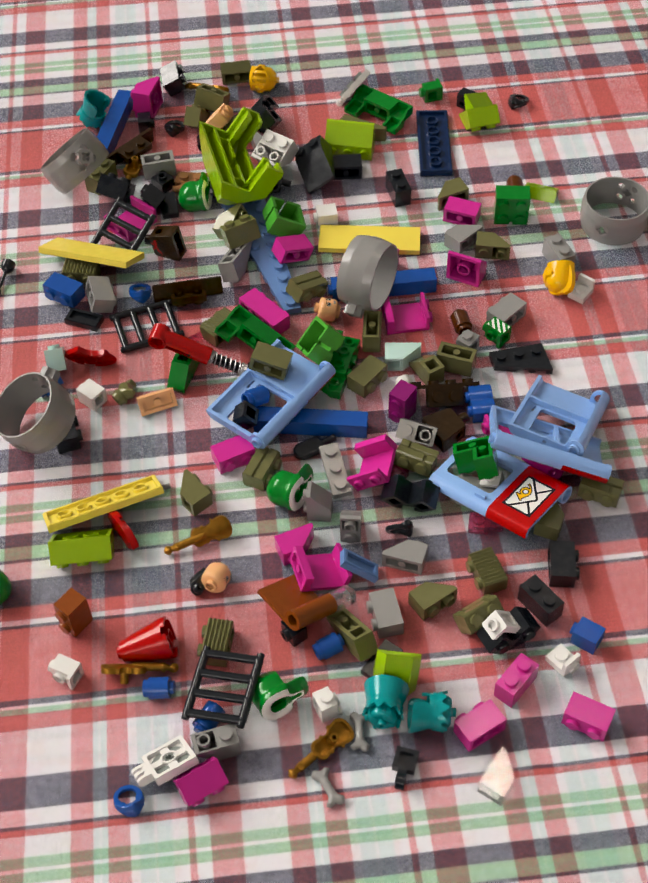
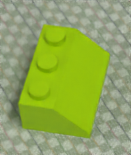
[325,119,375,161]
[48,528,114,568]

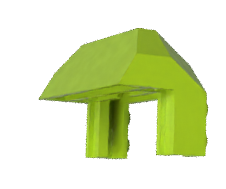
[199,106,284,205]

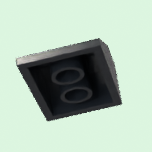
[295,135,336,195]

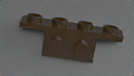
[107,128,154,165]
[152,276,223,307]
[410,378,480,408]

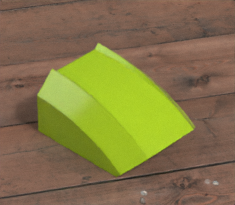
[373,649,422,696]

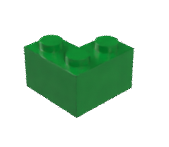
[453,435,499,480]

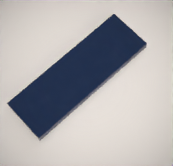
[416,110,453,176]

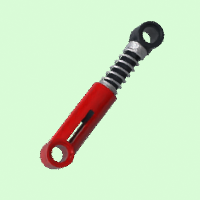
[148,323,250,376]

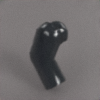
[190,568,206,596]

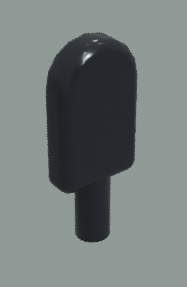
[293,434,337,460]

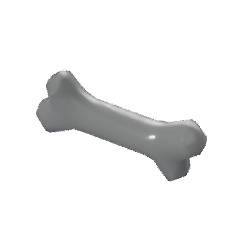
[349,712,370,752]
[312,767,345,808]

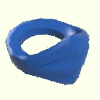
[129,283,152,303]
[113,785,145,817]

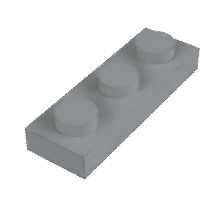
[319,442,352,499]

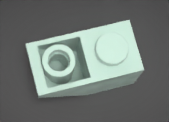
[385,342,421,371]
[44,344,67,371]

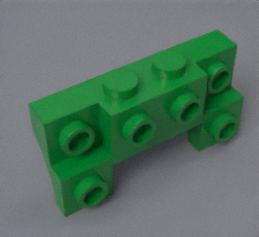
[344,84,413,135]
[214,304,296,351]
[320,330,360,400]

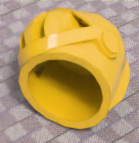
[249,64,280,93]
[543,260,576,296]

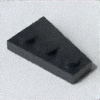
[489,343,553,374]

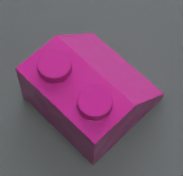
[131,76,163,118]
[446,250,487,287]

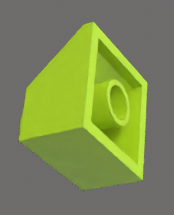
[459,104,500,132]

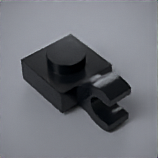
[392,746,420,790]

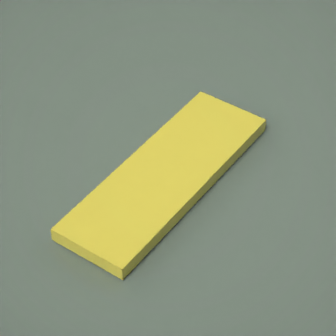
[318,225,421,255]
[38,237,144,269]
[42,475,164,533]

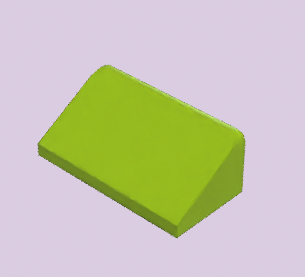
[464,92,493,110]
[525,182,559,203]

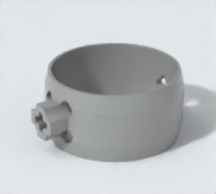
[40,128,109,194]
[580,177,648,245]
[336,235,398,319]
[0,366,76,454]

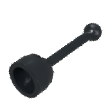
[0,259,16,294]

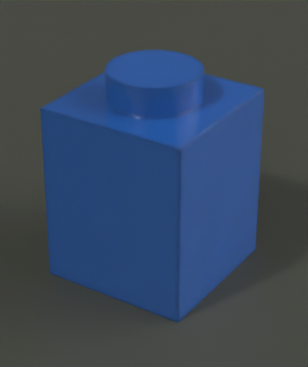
[569,616,606,655]

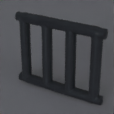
[91,197,156,269]
[109,299,185,353]
[181,645,265,729]

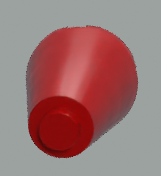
[116,616,179,662]

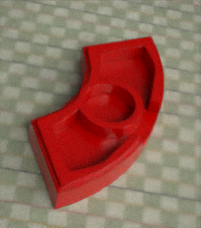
[64,346,117,366]
[107,510,139,550]

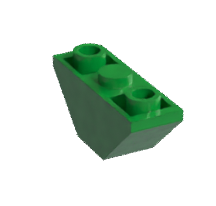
[167,353,200,393]

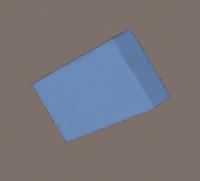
[340,548,378,583]

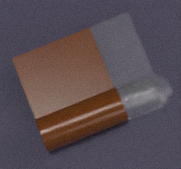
[257,574,356,631]

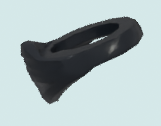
[508,94,529,109]
[164,120,185,137]
[385,520,413,537]

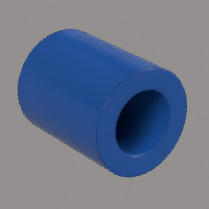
[192,701,225,733]

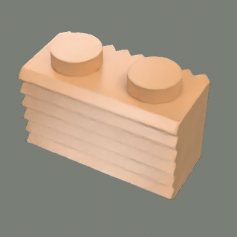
[205,103,234,129]

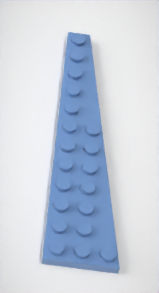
[210,186,302,314]

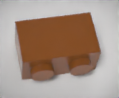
[53,587,93,637]

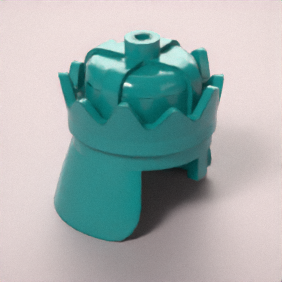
[76,89,111,129]
[362,674,409,729]
[407,691,456,733]

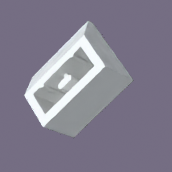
[251,129,299,167]

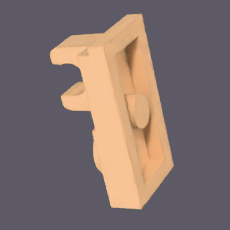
[136,387,178,416]

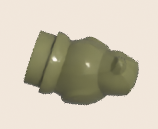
[111,379,136,406]

